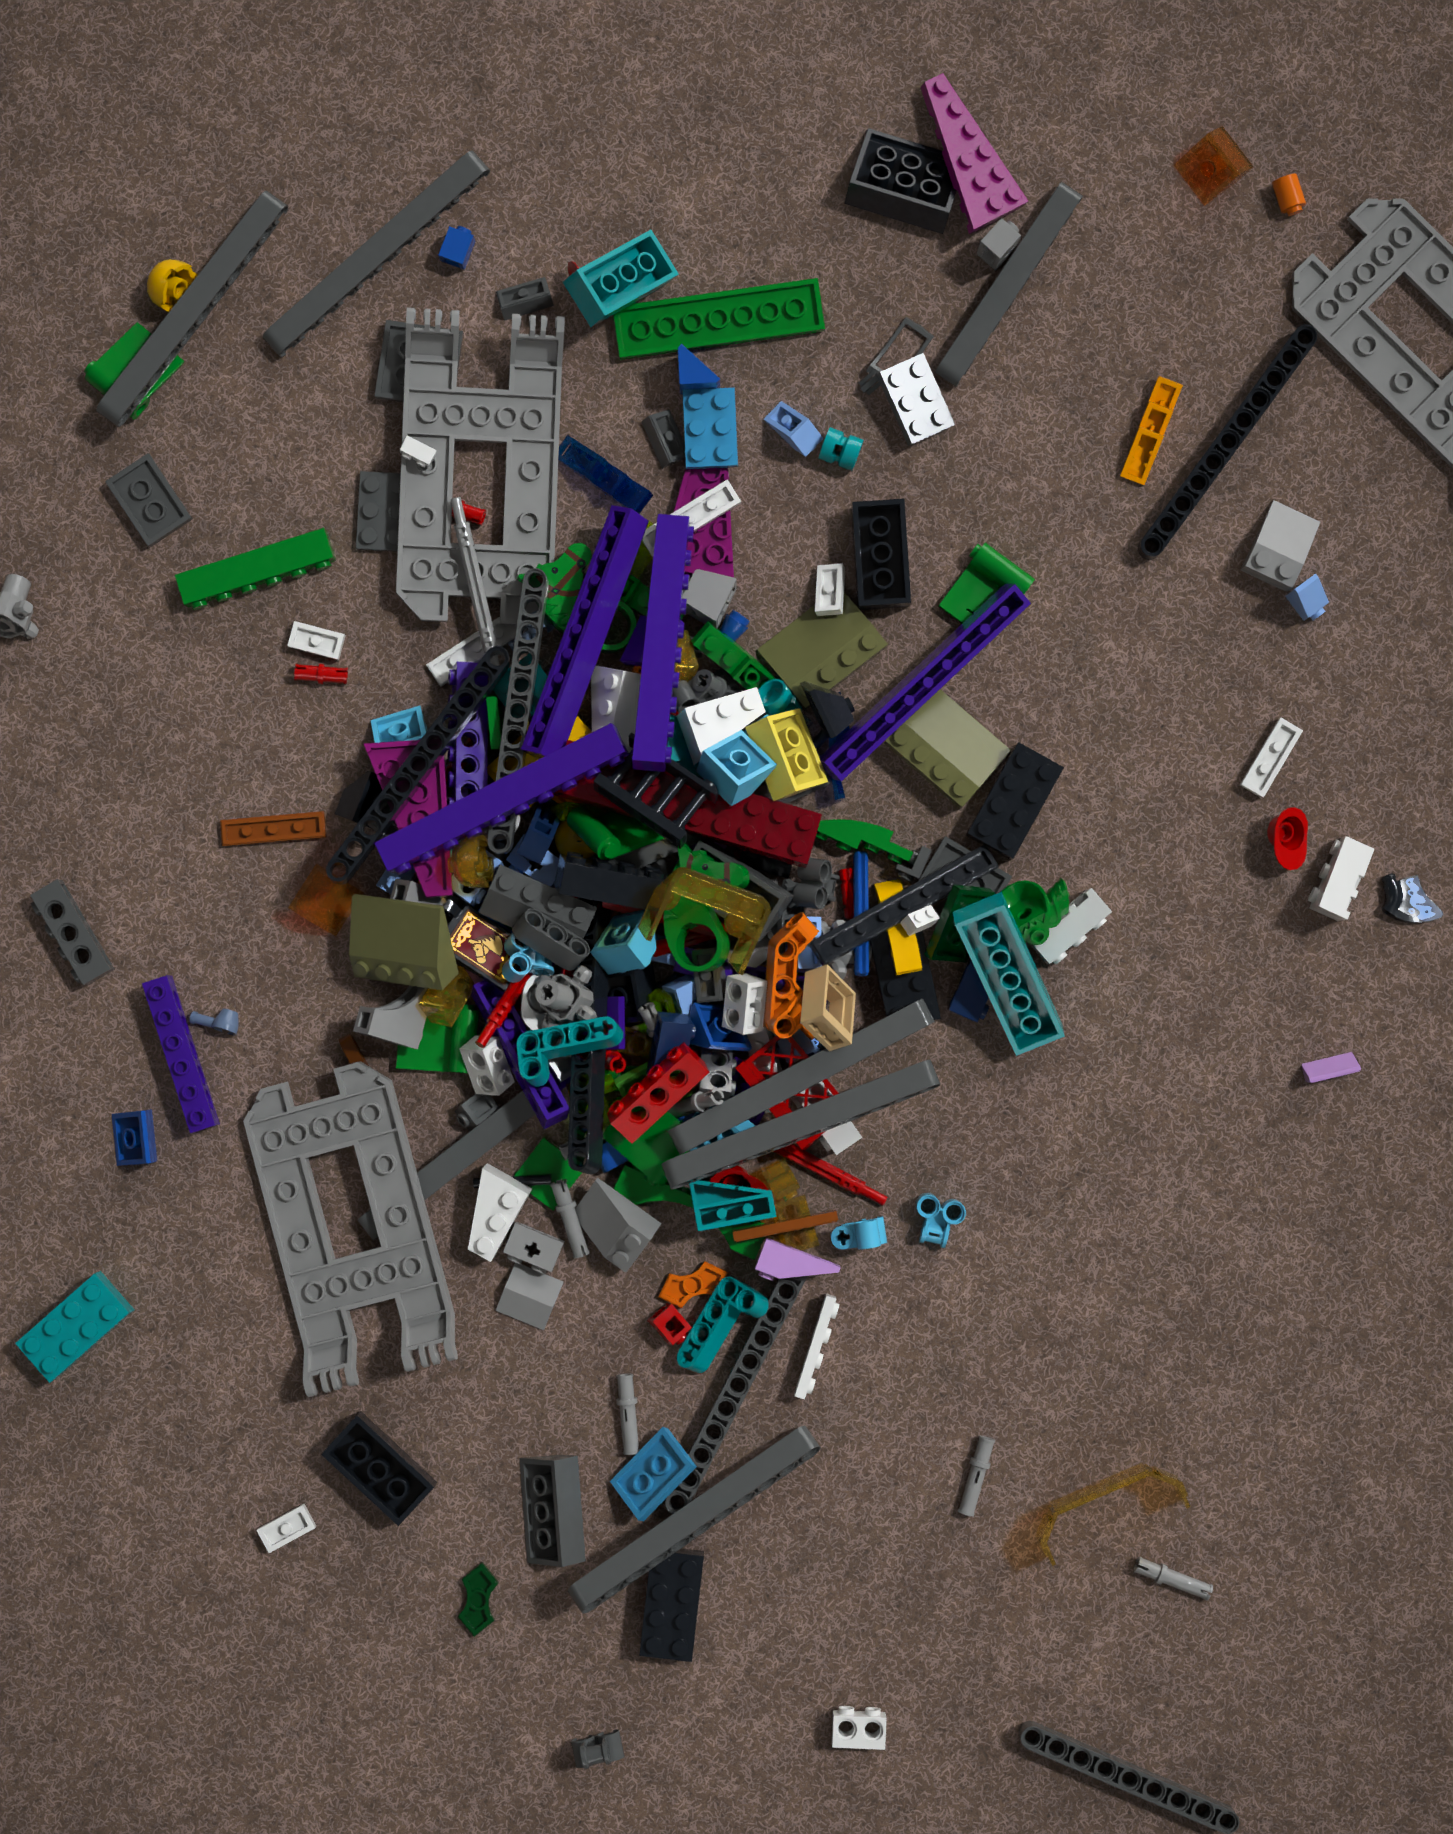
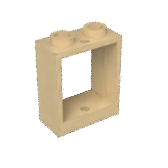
[800,964,856,1051]

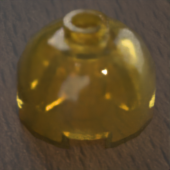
[448,835,494,889]

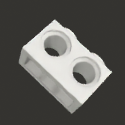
[722,973,768,1035]
[459,1036,515,1096]
[831,1706,886,1750]

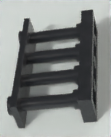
[593,732,718,849]

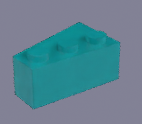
[689,1180,777,1231]

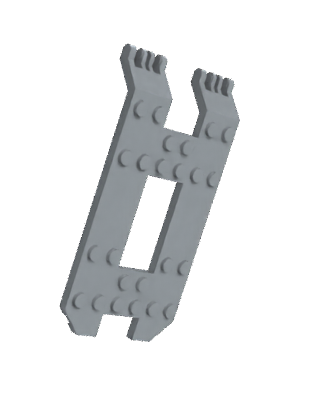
[1292,199,1453,469]
[396,307,565,625]
[243,1061,458,1397]

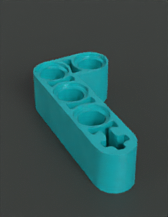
[517,1017,623,1087]
[677,1277,769,1373]

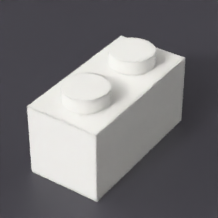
[400,436,437,468]
[900,905,940,936]

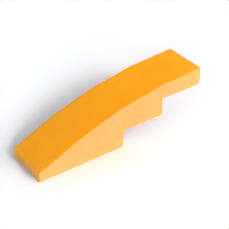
[1120,375,1183,485]

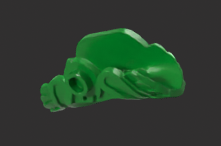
[1001,877,1069,945]

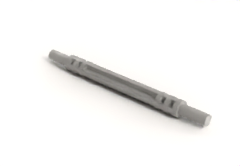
[451,497,500,666]

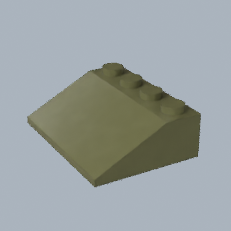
[757,593,888,711]
[883,689,1011,809]
[349,894,459,990]

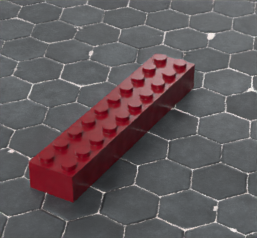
[553,740,822,868]

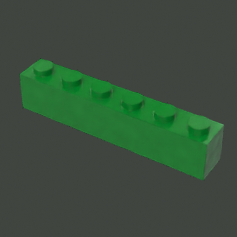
[175,528,336,610]

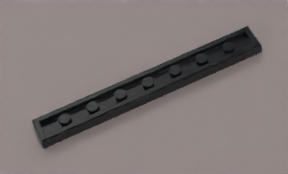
[809,845,999,966]

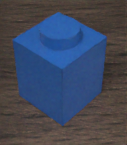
[438,226,476,270]

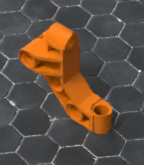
[763,912,819,1040]

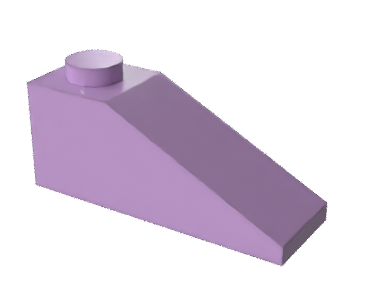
[755,1238,841,1281]

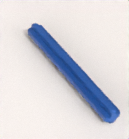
[853,851,869,976]

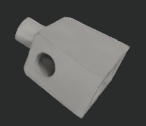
[683,569,737,629]

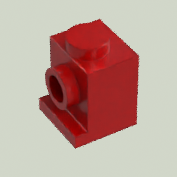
[647,1303,692,1345]

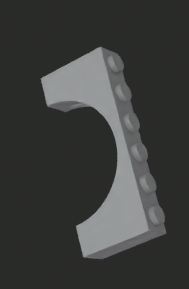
[353,879,459,1049]

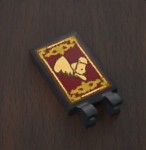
[443,899,524,992]

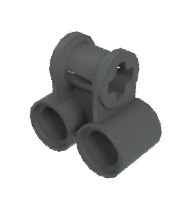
[673,669,727,713]
[793,858,840,909]
[571,1729,625,1769]

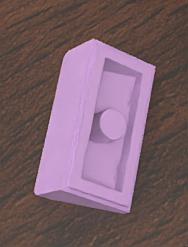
[1302,1052,1361,1083]

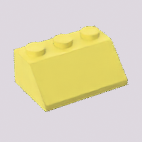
[745,708,828,801]

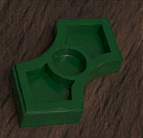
[458,1562,499,1637]

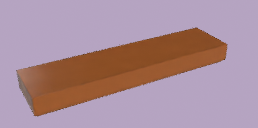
[220,811,327,846]
[733,1209,838,1242]

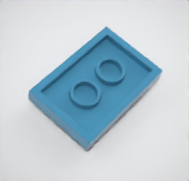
[683,388,738,469]
[610,1427,697,1522]

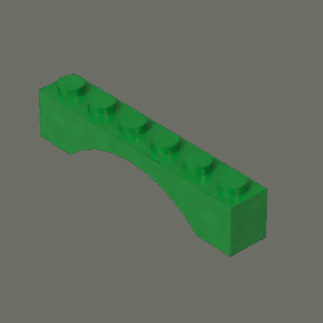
[614,1163,766,1260]

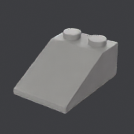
[1241,500,1320,592]
[575,1177,662,1273]

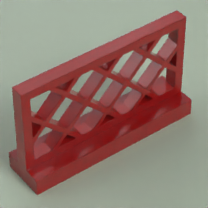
[736,1035,839,1150]

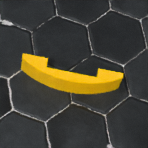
[874,879,922,975]

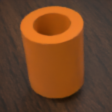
[1272,173,1306,216]

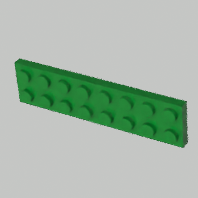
[614,278,825,360]

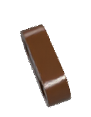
[338,1033,369,1066]

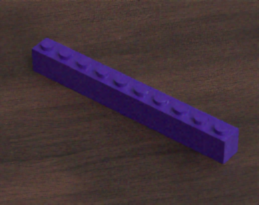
[521,505,649,759]
[632,514,694,772]
[819,584,1031,781]
[375,723,629,875]

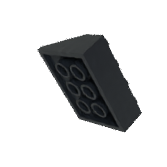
[844,128,957,234]

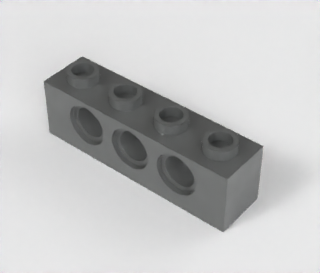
[30,879,115,985]

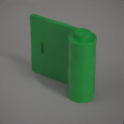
[84,322,185,420]
[938,543,1035,624]
[567,806,665,860]
[396,1004,479,1073]
[603,1106,690,1187]

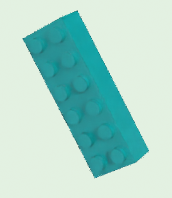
[953,892,1065,1056]

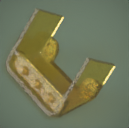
[638,867,771,975]

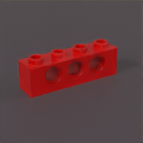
[607,1042,709,1144]

